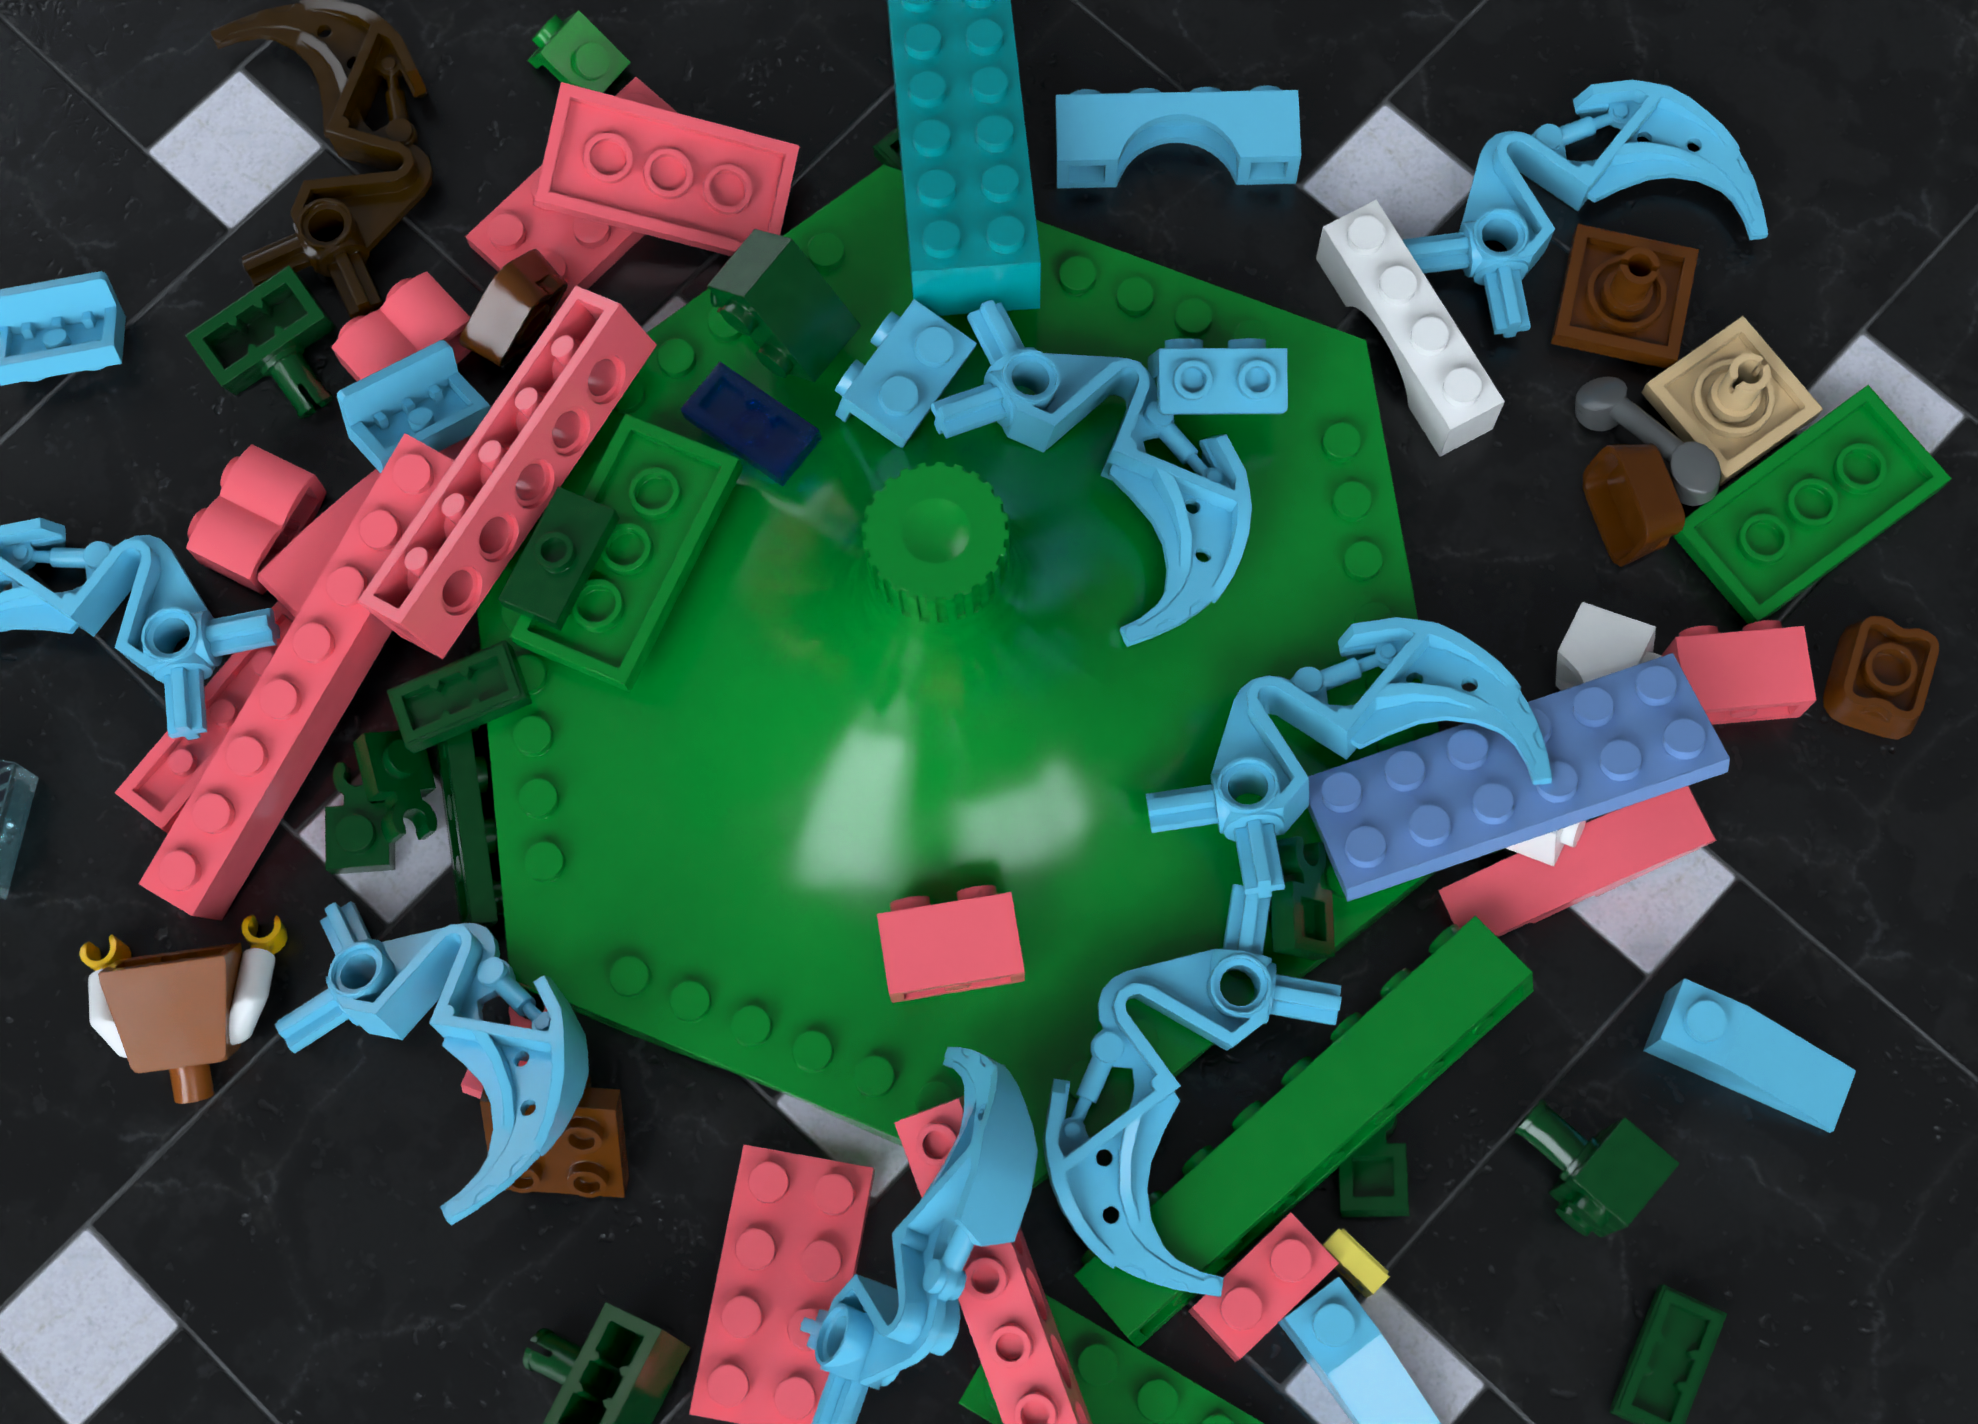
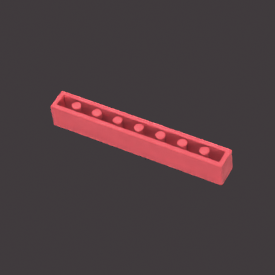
[139,433,454,921]

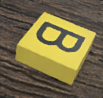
[1322,1228,1390,1298]

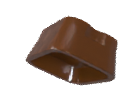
[459,249,568,366]
[1583,443,1685,567]
[1823,616,1939,740]

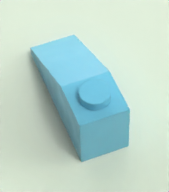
[1643,978,1856,1133]
[1278,1277,1441,1424]

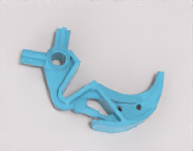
[1403,79,1768,338]
[931,300,1252,647]
[0,518,280,740]
[1146,617,1552,898]
[1043,884,1342,1297]
[275,901,589,1225]
[800,1047,1038,1424]

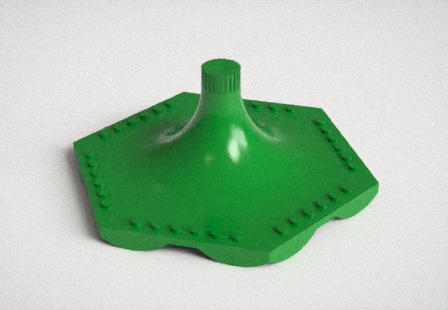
[477,165,1439,1189]

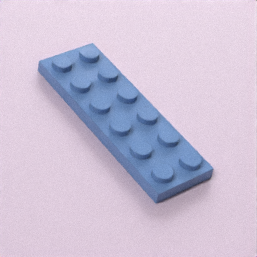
[1307,653,1730,902]

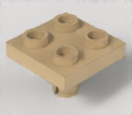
[1641,316,1823,487]

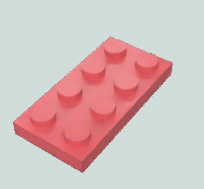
[465,77,678,320]
[533,82,800,256]
[689,1144,875,1424]

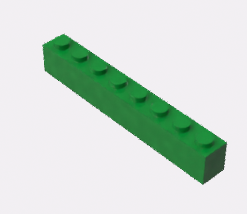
[1074,916,1534,1349]

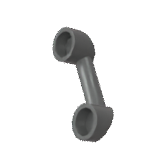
[1575,376,1721,506]

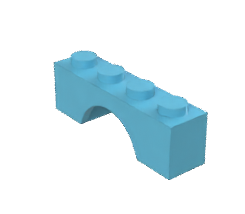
[1056,85,1301,188]

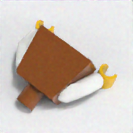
[79,915,288,1104]

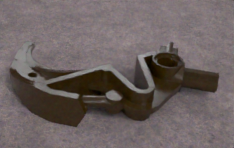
[210,0,434,319]

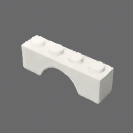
[1316,200,1505,457]
[1506,602,1662,866]

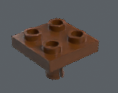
[1551,224,1699,369]
[480,1074,629,1198]

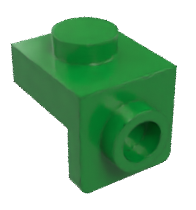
[527,10,631,93]

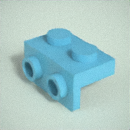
[0,271,126,386]
[835,299,977,448]
[1148,338,1288,415]
[337,340,491,473]

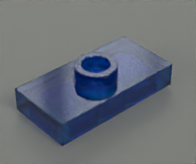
[680,362,822,487]

